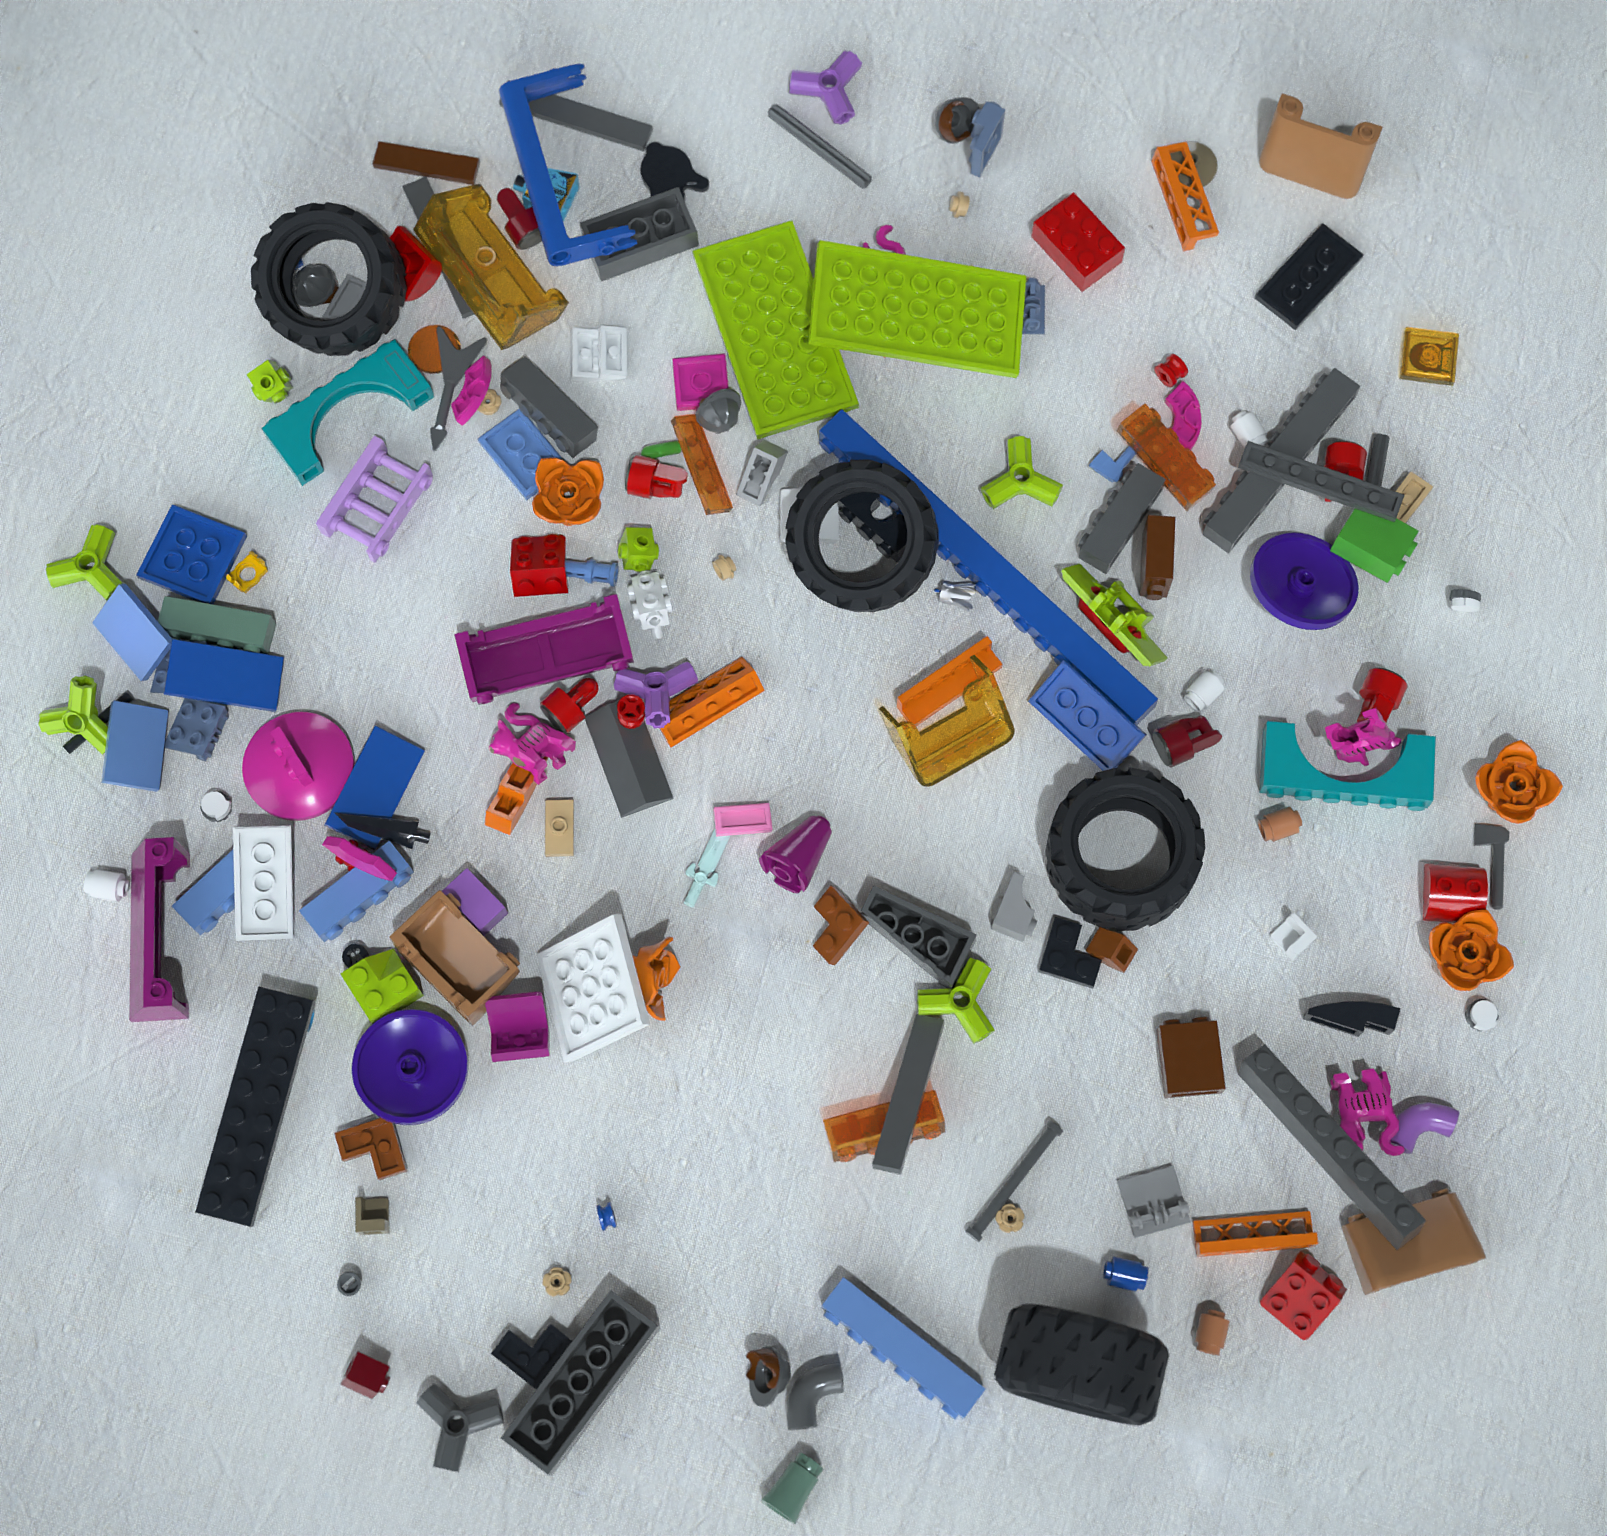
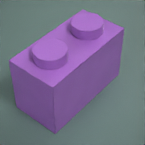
[442,868,509,936]

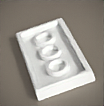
[233,825,293,941]

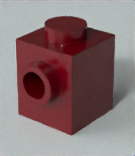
[340,1351,391,1399]

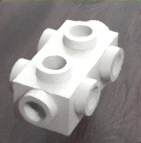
[627,571,673,639]

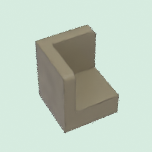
[355,1197,390,1235]

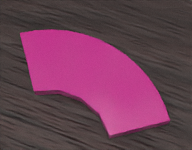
[451,356,492,426]
[1165,381,1202,454]
[322,836,397,881]

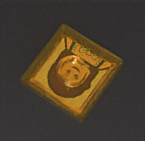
[1399,327,1459,386]

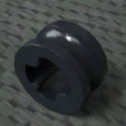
[342,944,369,968]

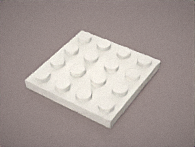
[537,914,650,1062]

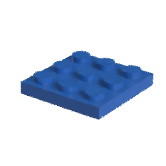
[136,505,247,604]

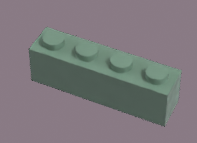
[158,596,276,654]

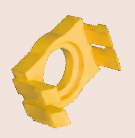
[226,551,268,594]

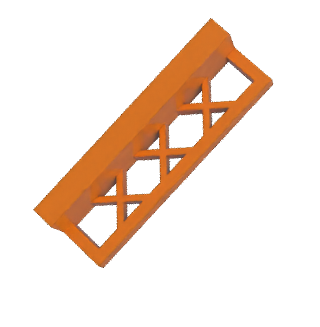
[1151,142,1219,251]
[897,636,1003,728]
[659,657,765,748]
[1193,1211,1318,1257]

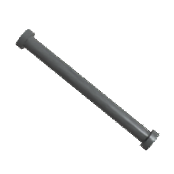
[965,1121,1063,1242]

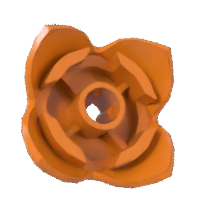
[532,458,604,526]
[1475,740,1563,824]
[1429,910,1514,991]
[632,937,681,1021]

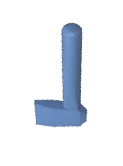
[1089,419,1161,482]

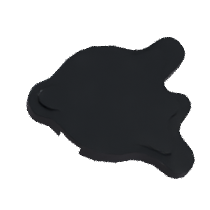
[640,142,710,201]

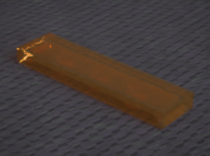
[671,414,733,515]

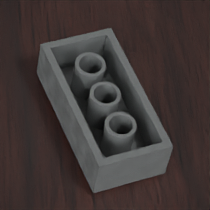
[580,187,699,282]

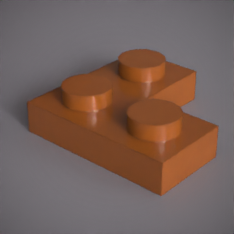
[813,885,870,966]
[334,1118,407,1181]

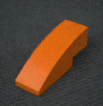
[485,756,548,835]

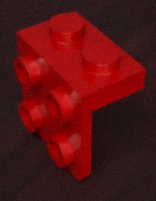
[510,534,569,597]
[1260,1250,1347,1340]

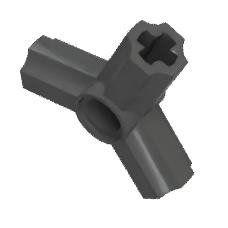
[416,1383,504,1472]

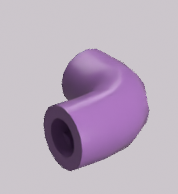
[1390,1102,1459,1154]

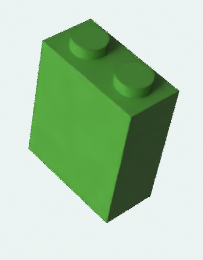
[1330,509,1419,583]

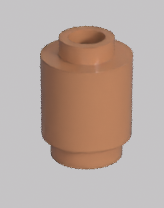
[1258,807,1302,842]
[1194,1309,1230,1356]

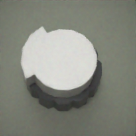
[1450,589,1481,612]
[200,791,232,823]
[1465,999,1499,1032]

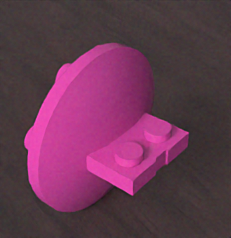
[242,712,355,821]

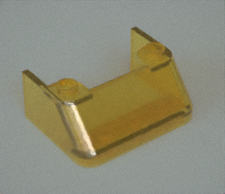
[878,655,1015,787]

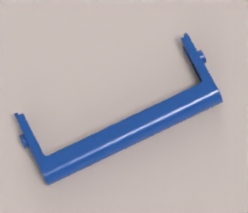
[499,64,637,266]

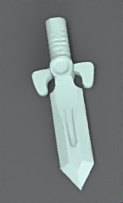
[684,829,730,907]

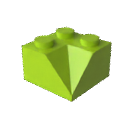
[340,949,424,1024]

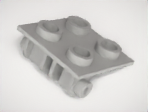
[1117,1166,1191,1238]

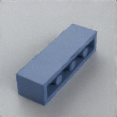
[299,841,414,943]
[172,850,234,936]

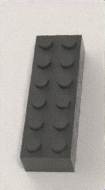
[501,1290,660,1476]

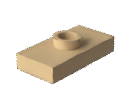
[545,800,574,857]

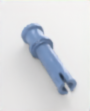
[565,559,619,587]

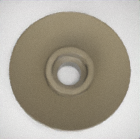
[1170,141,1217,189]

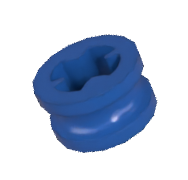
[596,1202,617,1231]

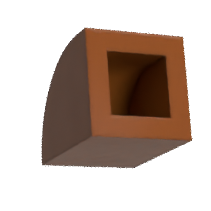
[1086,927,1138,973]

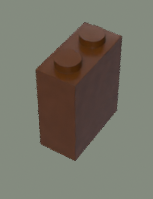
[1139,515,1176,600]
[1156,1017,1226,1099]

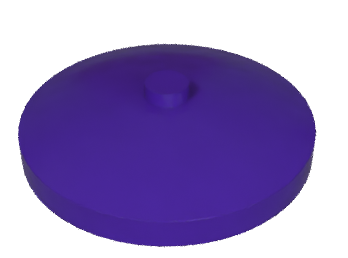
[1250,533,1359,630]
[352,1009,469,1125]

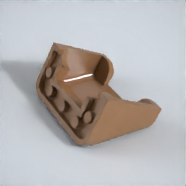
[1259,93,1383,199]
[389,890,520,1026]
[1341,1188,1486,1295]

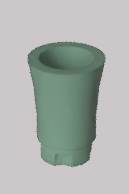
[761,1452,824,1524]

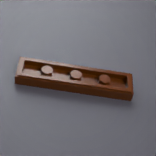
[372,141,480,185]

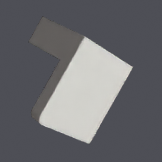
[1270,913,1317,961]

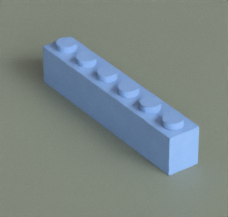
[822,1277,986,1420]

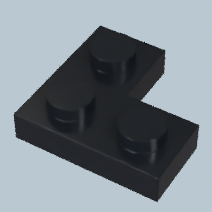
[1039,917,1102,989]
[491,1324,572,1390]

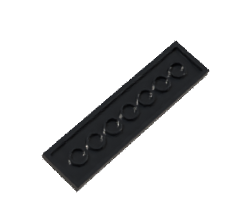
[195,986,316,1227]

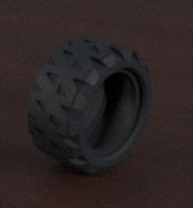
[251,202,407,356]
[785,460,939,612]
[1045,768,1206,931]
[994,1304,1169,1426]

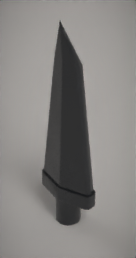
[334,812,431,849]

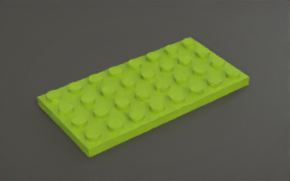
[692,221,859,440]
[808,240,1026,378]

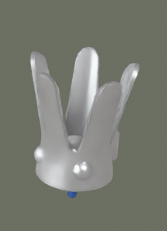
[934,581,976,612]

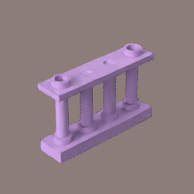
[316,436,433,563]

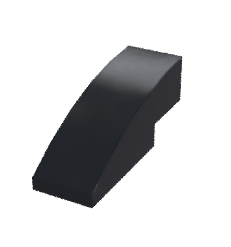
[1303,1001,1401,1037]

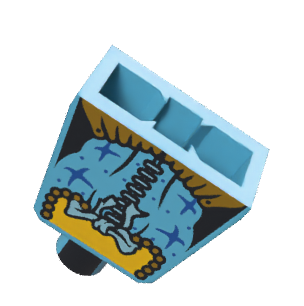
[513,168,580,222]

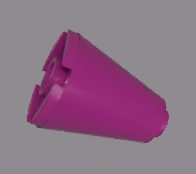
[759,816,832,894]

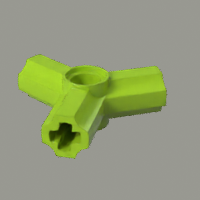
[981,436,1063,509]
[46,524,123,601]
[38,676,108,755]
[917,958,995,1044]

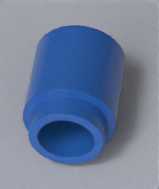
[1103,1256,1148,1292]

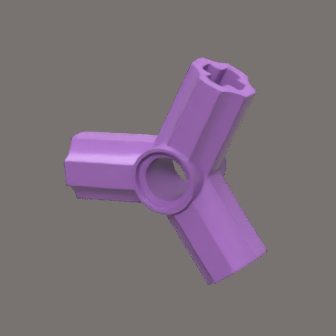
[790,50,862,125]
[614,661,698,729]

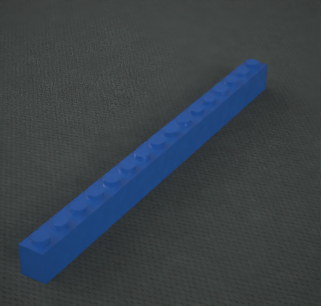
[819,409,1158,725]

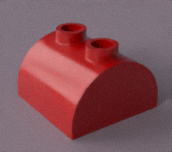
[390,226,442,302]
[1423,863,1488,923]

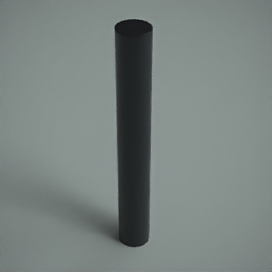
[62,692,133,754]

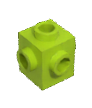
[246,360,293,404]
[618,527,659,572]

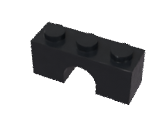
[838,492,907,562]

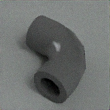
[786,1363,844,1430]

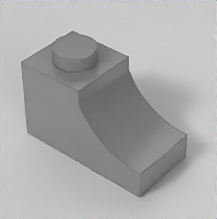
[736,440,788,506]
[992,872,1038,942]

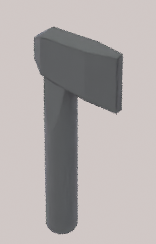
[1474,823,1509,910]

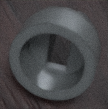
[337,1272,361,1296]

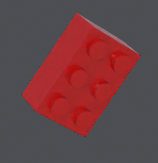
[1031,192,1125,292]

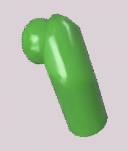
[641,440,681,459]

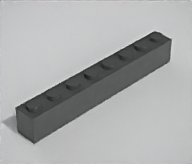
[1203,368,1361,554]
[1238,1045,1426,1250]

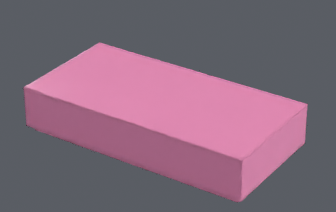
[713,803,773,837]

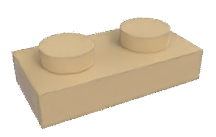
[1396,472,1433,523]

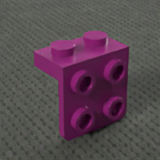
[485,992,550,1062]

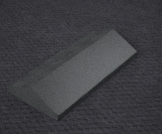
[585,702,674,818]

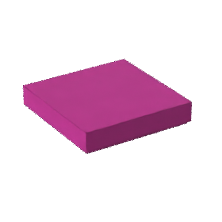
[672,354,729,411]

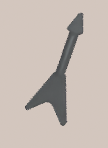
[430,326,487,451]

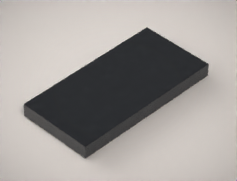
[1254,223,1364,331]

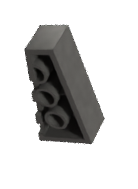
[861,885,977,989]

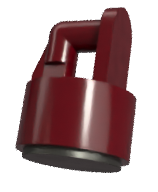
[497,188,542,250]
[1153,716,1222,768]

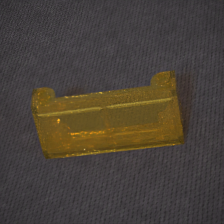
[413,183,569,350]

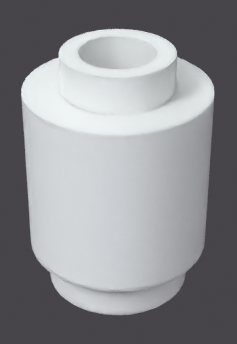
[1230,411,1269,449]
[1184,671,1225,712]
[84,870,129,901]

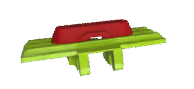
[1061,564,1168,667]

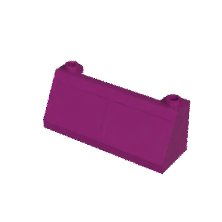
[454,594,634,705]
[129,837,190,1022]

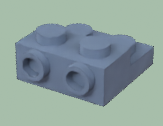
[969,101,1005,178]

